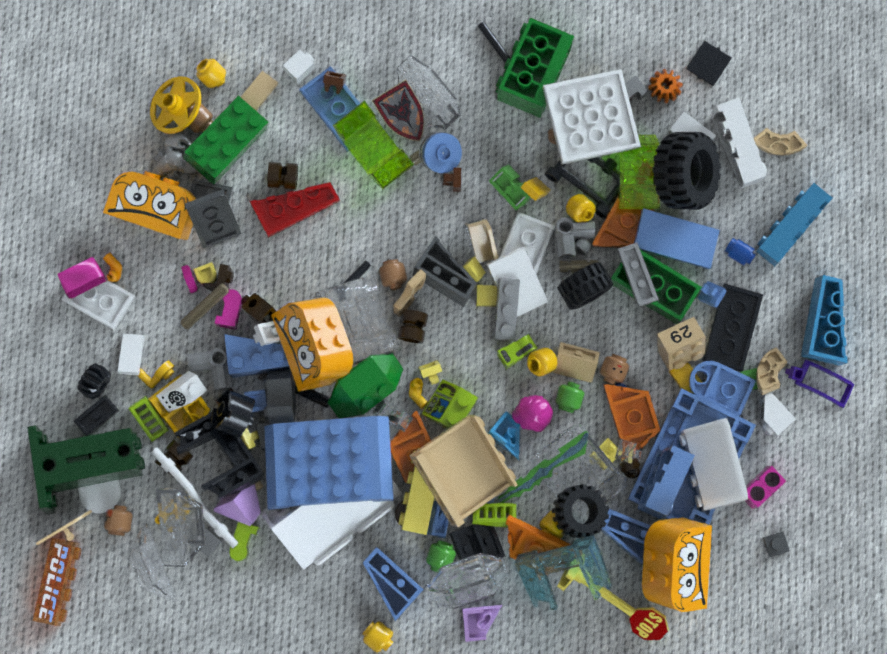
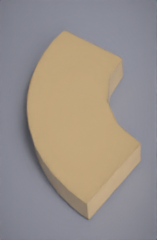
[754,128,808,156]
[393,269,426,317]
[756,347,787,395]

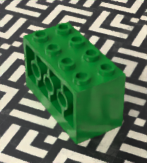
[495,18,574,118]

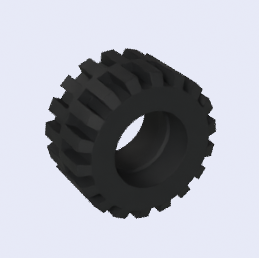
[557,262,614,310]
[552,484,609,538]

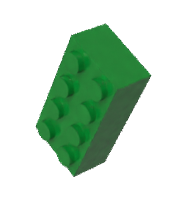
[183,95,269,185]
[611,250,702,325]

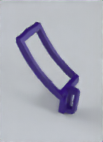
[785,359,855,408]

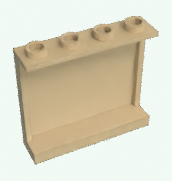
[409,415,518,527]

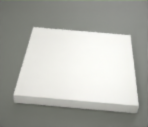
[542,69,641,165]

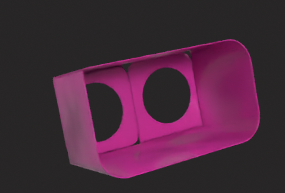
[57,257,108,298]
[745,466,786,509]

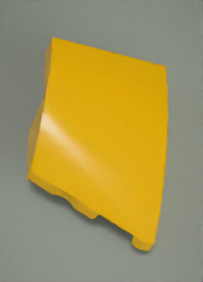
[148,374,210,440]

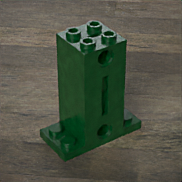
[27,425,145,515]

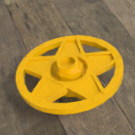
[150,76,201,134]

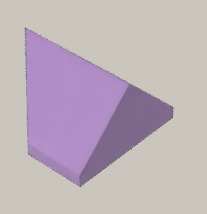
[214,484,260,526]
[462,605,502,642]

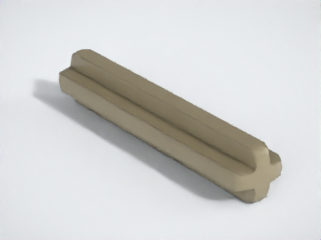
[181,283,229,330]

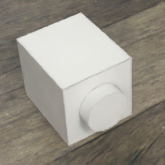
[283,50,315,84]

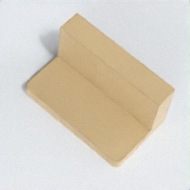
[467,219,498,263]
[553,342,600,383]

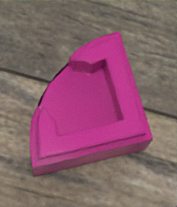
[181,265,198,293]

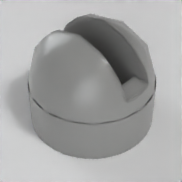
[575,238,590,256]

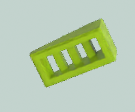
[128,395,169,442]
[472,503,517,528]

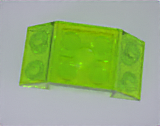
[333,100,414,190]
[617,135,660,209]

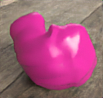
[512,395,553,432]

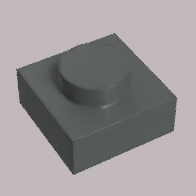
[763,531,790,557]

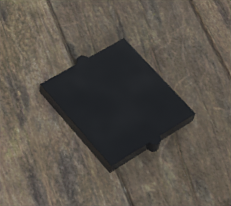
[686,41,732,86]

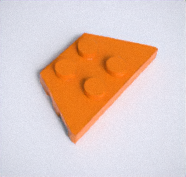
[592,178,654,248]
[603,384,660,461]
[391,411,431,483]
[506,515,582,575]

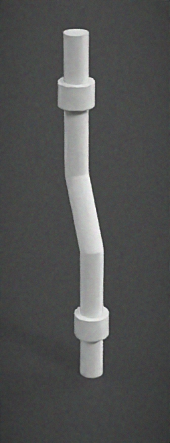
[151,447,238,548]

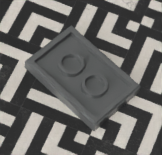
[185,189,241,248]

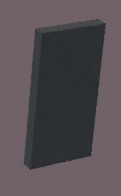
[703,283,763,372]

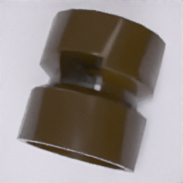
[267,162,298,190]
[397,309,428,344]
[154,439,194,478]

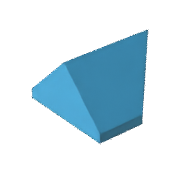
[488,411,520,460]

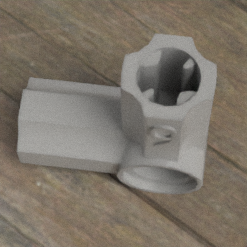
[553,217,595,261]
[187,348,233,390]

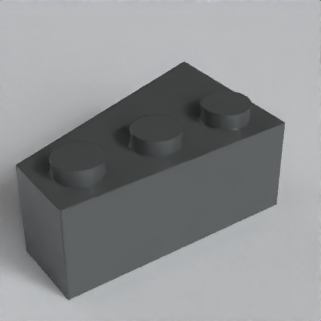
[412,236,477,307]

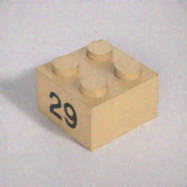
[657,317,706,371]

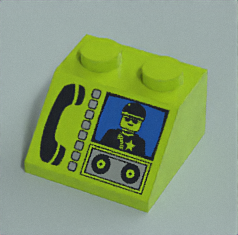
[422,379,478,429]

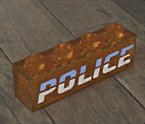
[32,538,82,626]

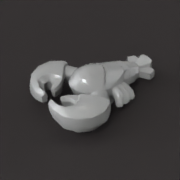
[143,133,198,180]

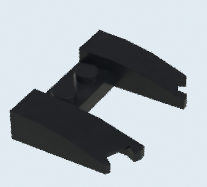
[175,412,264,500]

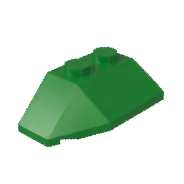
[328,353,404,418]

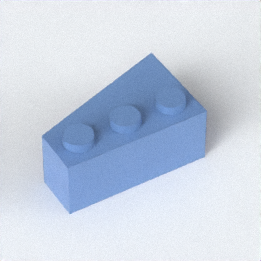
[638,445,695,519]
[600,509,651,566]
[363,547,424,621]

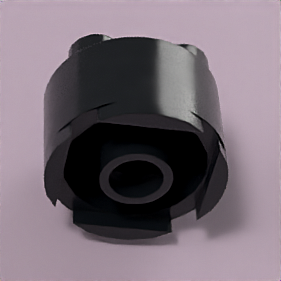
[211,389,255,437]

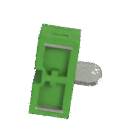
[489,165,531,210]

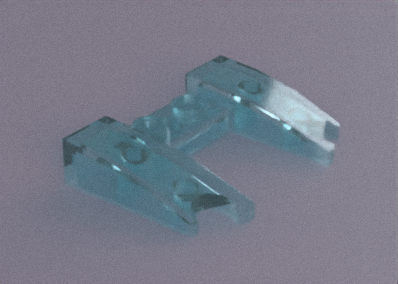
[514,535,612,610]

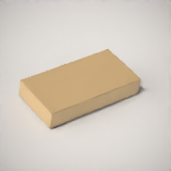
[241,71,278,111]

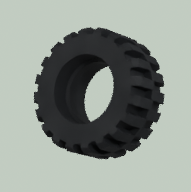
[652,132,721,210]

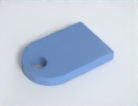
[689,361,756,417]

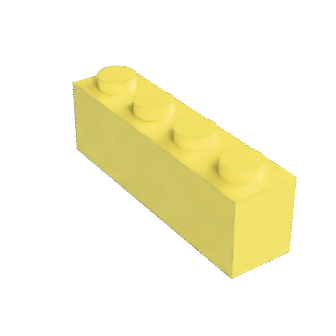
[398,448,434,535]

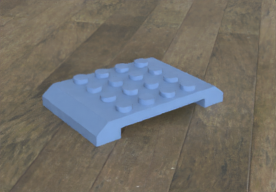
[627,388,756,525]
[264,416,394,510]

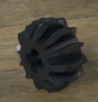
[78,363,111,400]

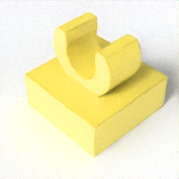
[418,360,442,385]
[240,428,259,450]
[593,438,623,467]

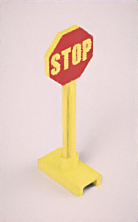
[557,551,669,640]

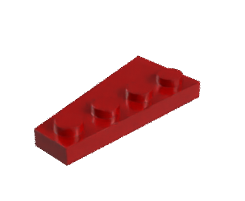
[250,182,340,238]

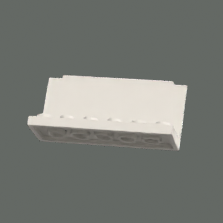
[260,481,402,570]

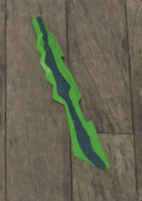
[498,431,588,503]

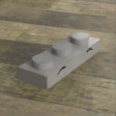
[617,242,659,308]
[493,278,520,340]

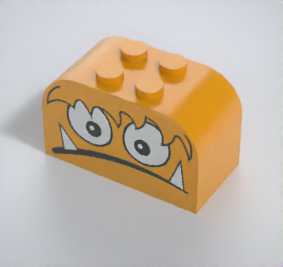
[103,171,196,240]
[271,297,353,392]
[642,517,712,612]

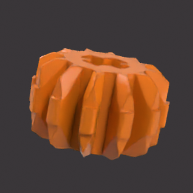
[648,69,683,104]

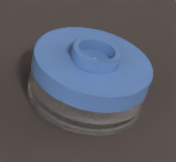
[419,132,462,173]

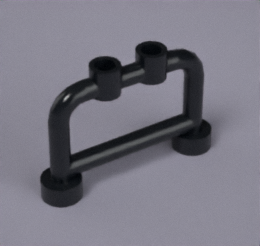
[545,157,624,219]

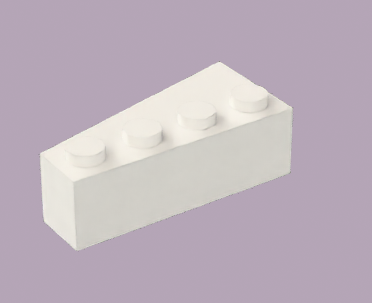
[711,97,767,189]

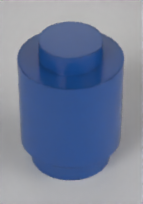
[724,238,756,266]

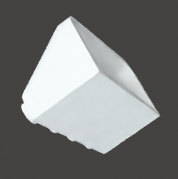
[679,418,748,512]

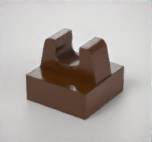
[323,71,347,94]
[443,167,462,192]

